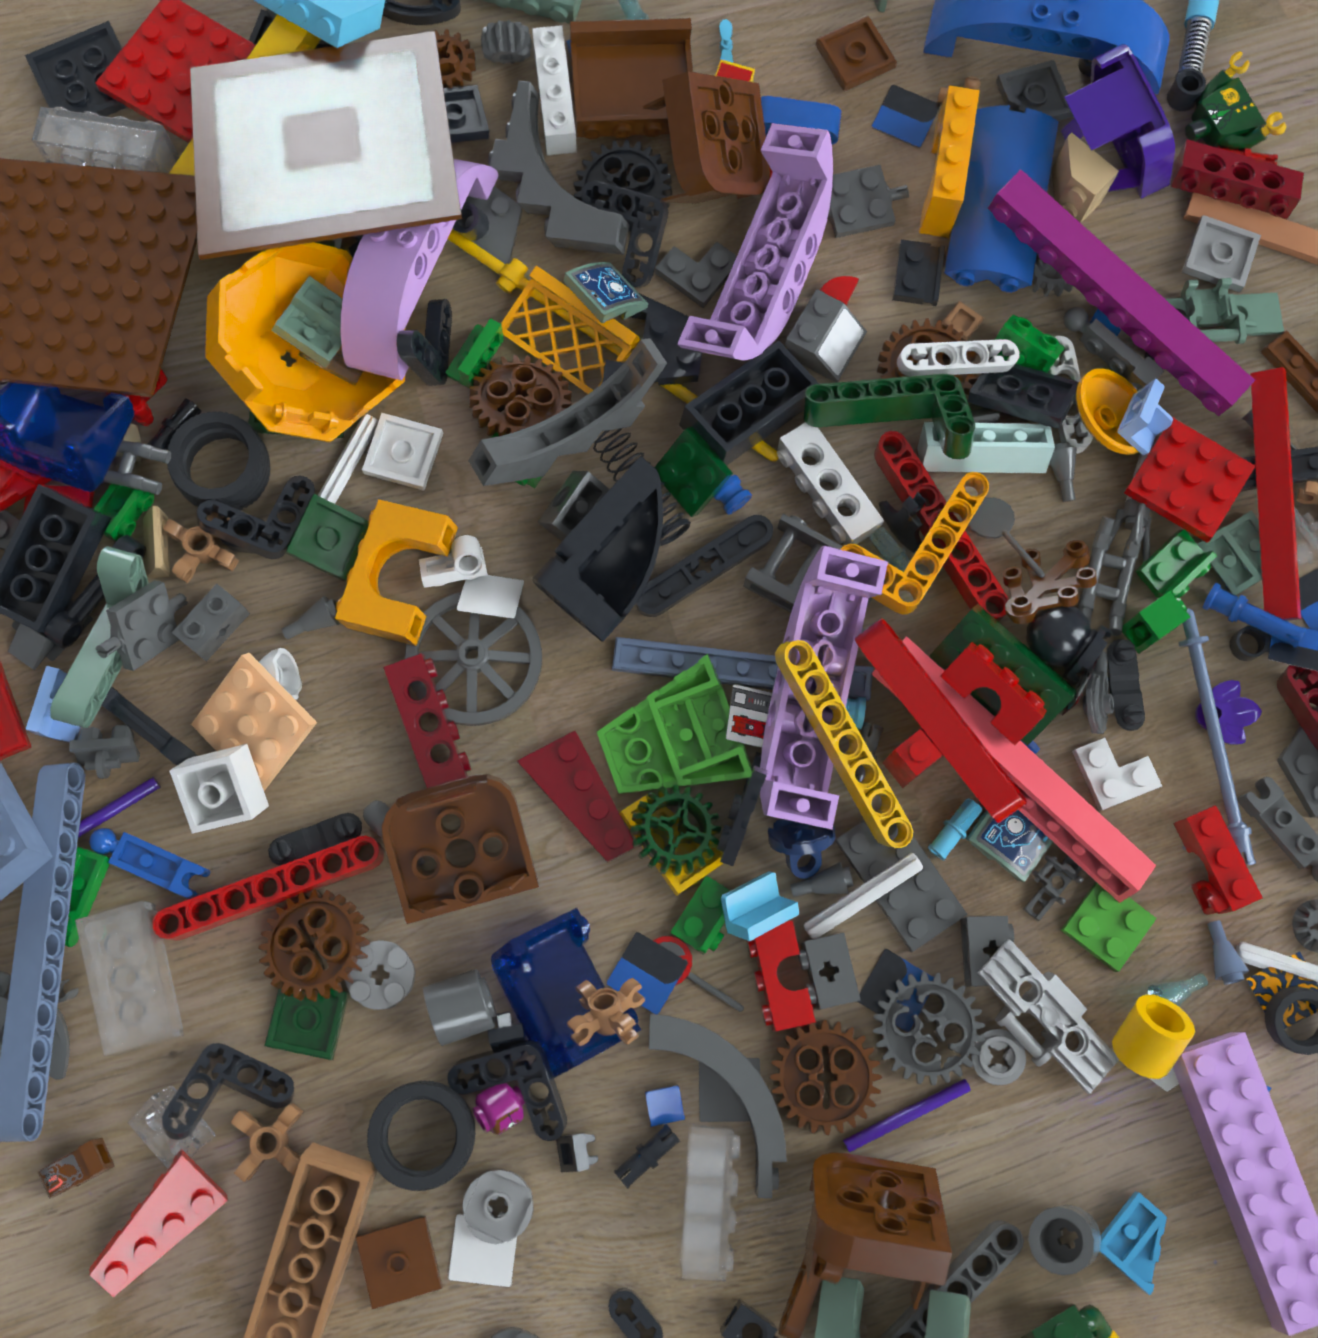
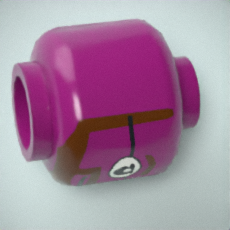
[472,1083,525,1135]

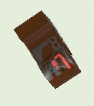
[38,1138,115,1199]

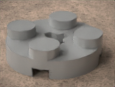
[346,940,415,1010]
[462,1169,534,1244]

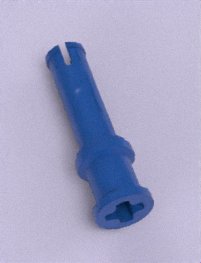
[1202,583,1306,648]

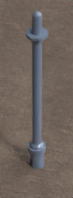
[1178,608,1256,865]

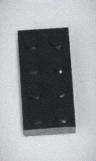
[679,341,819,465]
[0,484,112,633]

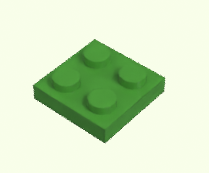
[1061,882,1157,972]

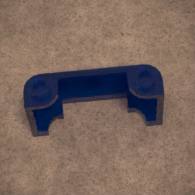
[0,382,135,492]
[491,908,641,1078]

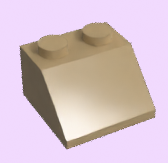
[1052,133,1119,223]

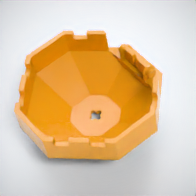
[205,242,405,442]

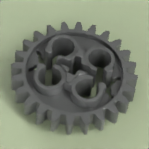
[872,972,985,1085]

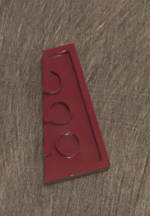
[517,731,637,863]

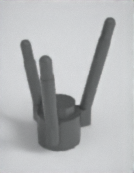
[1105,499,1152,563]

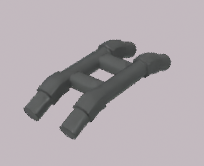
[71,433,171,495]
[1078,516,1146,636]

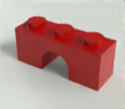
[940,642,1047,745]
[1173,805,1263,915]
[746,920,816,1031]

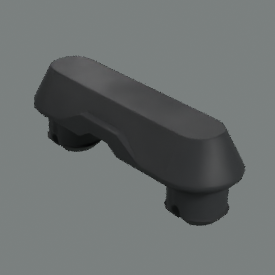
[1107,639,1145,731]
[268,813,362,866]

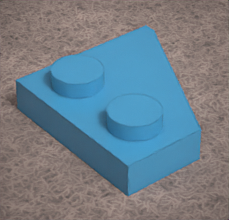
[1100,1191,1167,1295]

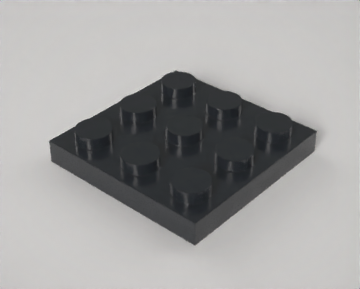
[25,21,127,135]

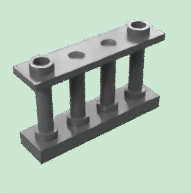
[743,514,886,633]

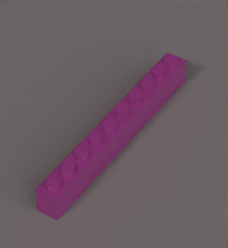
[988,170,1255,417]

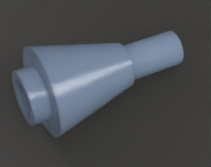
[1207,920,1249,985]

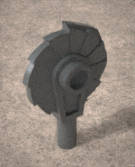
[1083,651,1114,734]

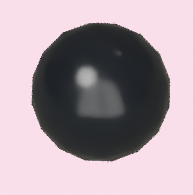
[1026,606,1113,685]

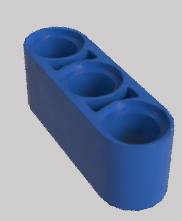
[761,96,842,145]

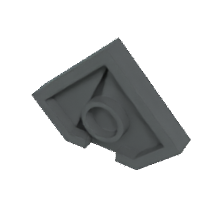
[996,60,1073,121]

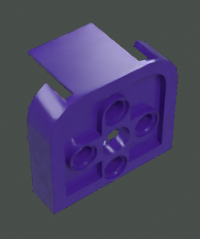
[1061,44,1175,199]

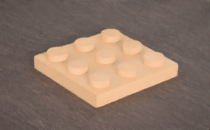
[191,653,317,791]

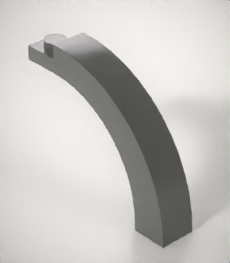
[649,1014,787,1199]

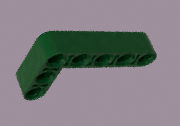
[804,374,975,460]

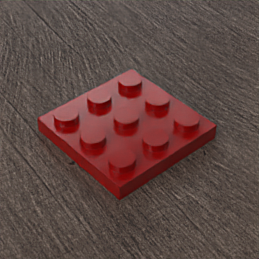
[1124,417,1255,543]

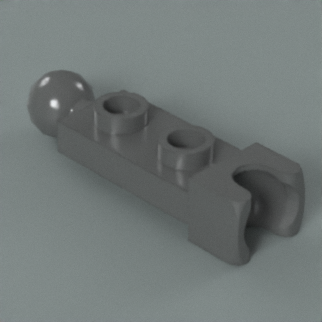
[1064,307,1164,391]
[1237,776,1318,882]

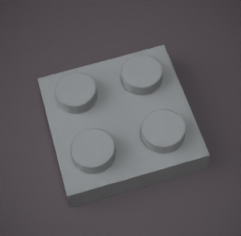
[1182,215,1261,293]

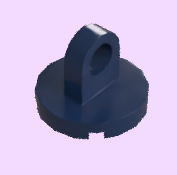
[767,818,836,879]

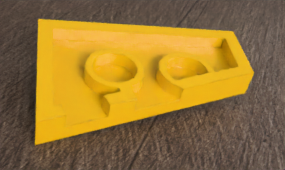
[620,794,724,896]

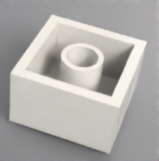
[169,744,269,834]

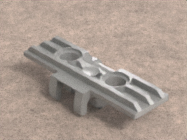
[977,939,1119,1094]

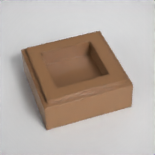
[942,301,984,341]

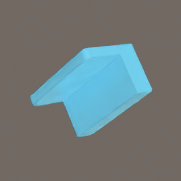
[721,871,800,941]

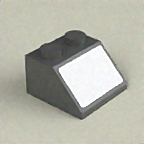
[785,289,867,383]

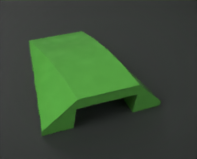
[597,654,752,794]

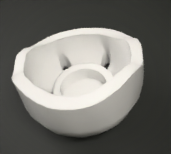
[259,648,302,700]

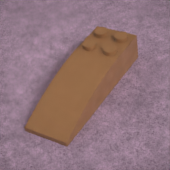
[244,1142,377,1338]

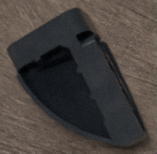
[532,456,663,642]

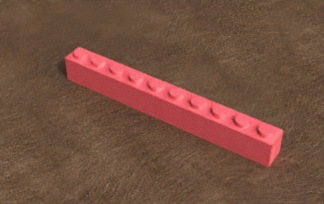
[871,636,1156,903]

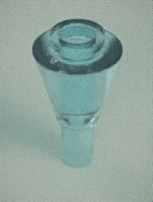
[1148,973,1208,1006]

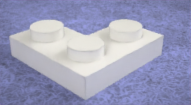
[1072,738,1162,811]

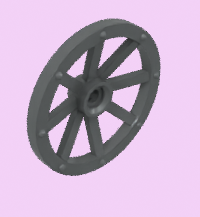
[405,592,542,726]

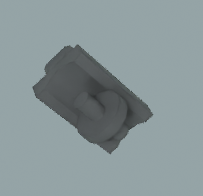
[69,725,140,779]

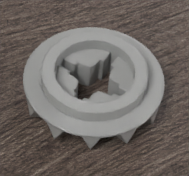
[971,1029,1026,1085]

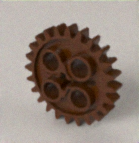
[877,318,979,399]
[469,355,572,436]
[258,889,370,1002]
[769,1020,882,1135]

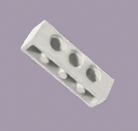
[532,25,577,156]
[777,423,884,545]

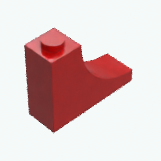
[882,729,944,788]

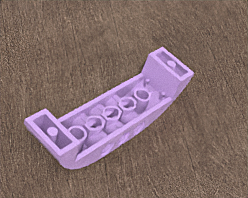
[678,123,833,360]
[340,158,499,380]
[760,546,888,829]

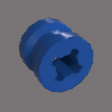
[714,475,752,515]

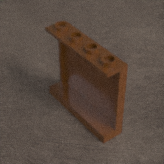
[570,18,693,139]

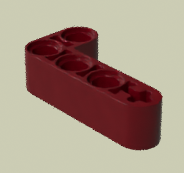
[1277,665,1318,751]

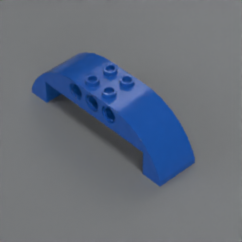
[923,0,1170,94]

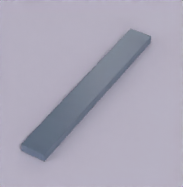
[612,637,873,701]

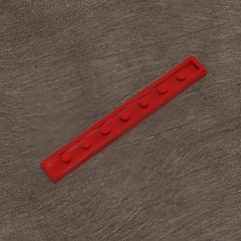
[1250,367,1301,621]

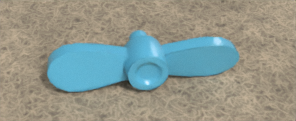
[719,19,733,63]

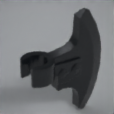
[879,492,927,553]

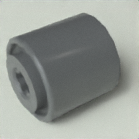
[423,969,497,1046]
[1028,1204,1101,1276]

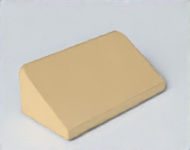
[143,506,170,579]

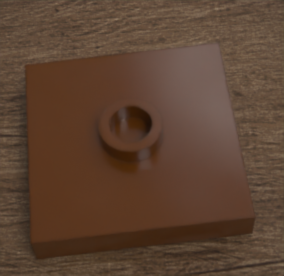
[816,15,897,92]
[356,1216,443,1309]

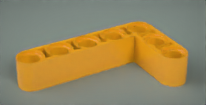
[840,472,989,615]

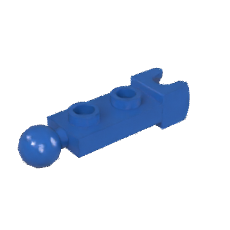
[89,828,210,899]

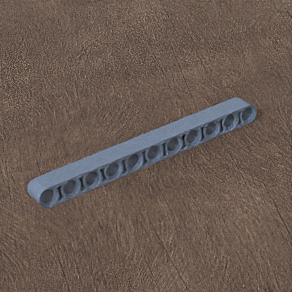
[0,762,85,1142]

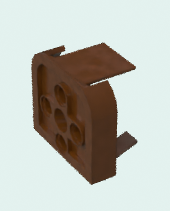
[643,71,770,204]
[382,774,539,924]
[805,1152,952,1309]

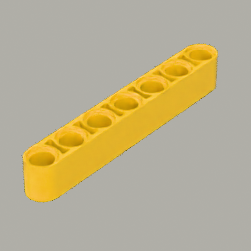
[775,640,913,848]

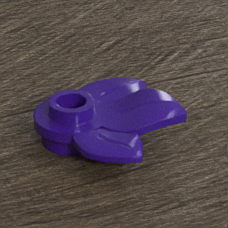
[1195,680,1262,745]

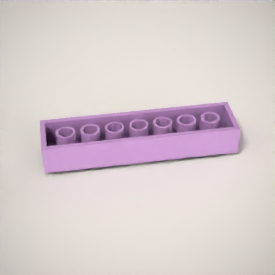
[1173,1032,1318,1336]

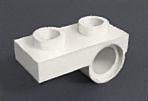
[419,535,488,588]

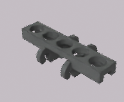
[1023,855,1084,921]

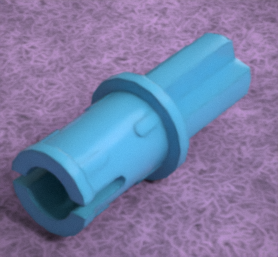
[928,798,982,860]

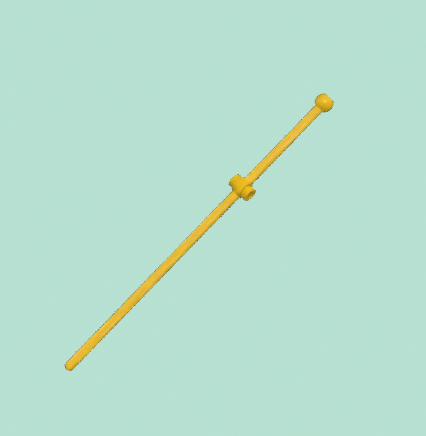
[447,228,779,462]

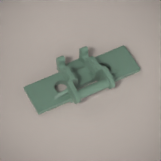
[1166,278,1284,344]

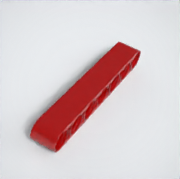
[874,431,1009,622]
[854,618,1027,823]
[152,836,384,941]

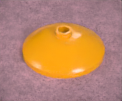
[1076,368,1139,455]

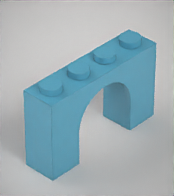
[254,0,385,48]

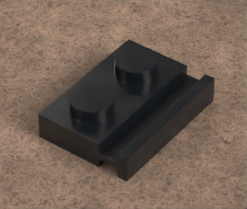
[892,239,945,306]

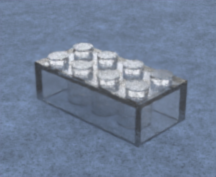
[32,107,179,173]
[75,901,185,1056]
[680,1123,740,1282]

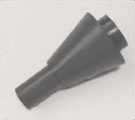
[1049,442,1077,502]
[282,596,340,640]
[790,861,854,897]

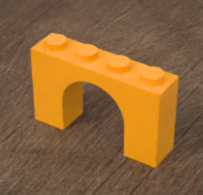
[919,85,980,238]
[335,499,458,646]

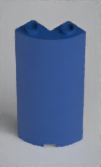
[944,105,1058,292]

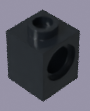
[720,1298,778,1338]

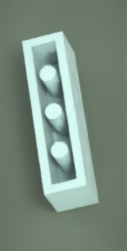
[917,422,1055,473]

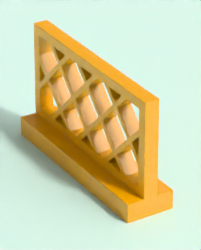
[501,265,641,394]

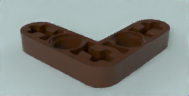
[778,1252,844,1338]

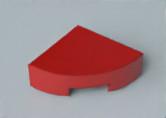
[820,276,859,306]
[1191,880,1228,915]

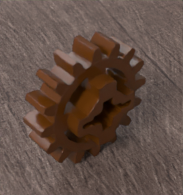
[433,29,476,88]

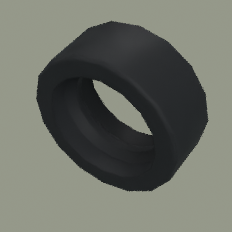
[1264,986,1318,1055]

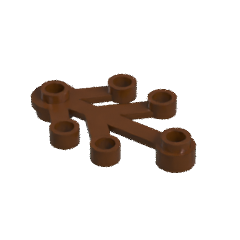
[1002,540,1097,624]

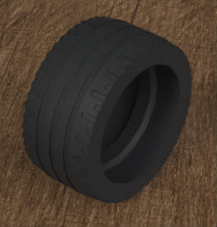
[167,411,271,511]
[367,1081,476,1191]

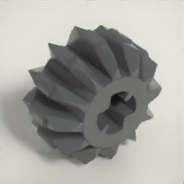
[481,20,532,65]

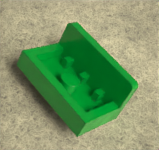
[94,483,155,542]

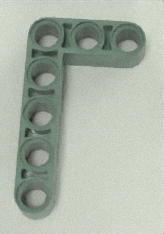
[50,546,149,728]

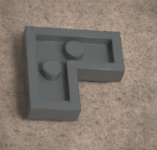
[655,242,737,308]

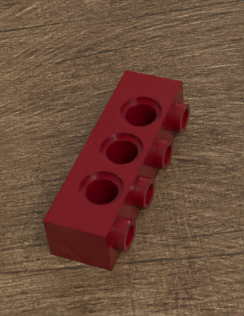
[1170,139,1304,219]
[383,653,472,788]

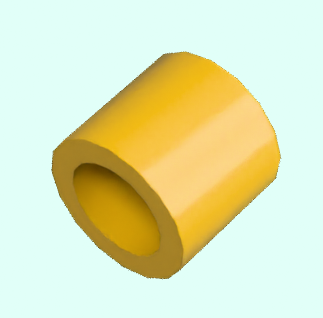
[1112,994,1195,1079]

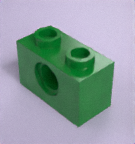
[1122,591,1190,654]

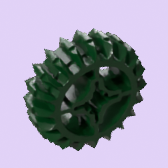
[630,784,721,876]

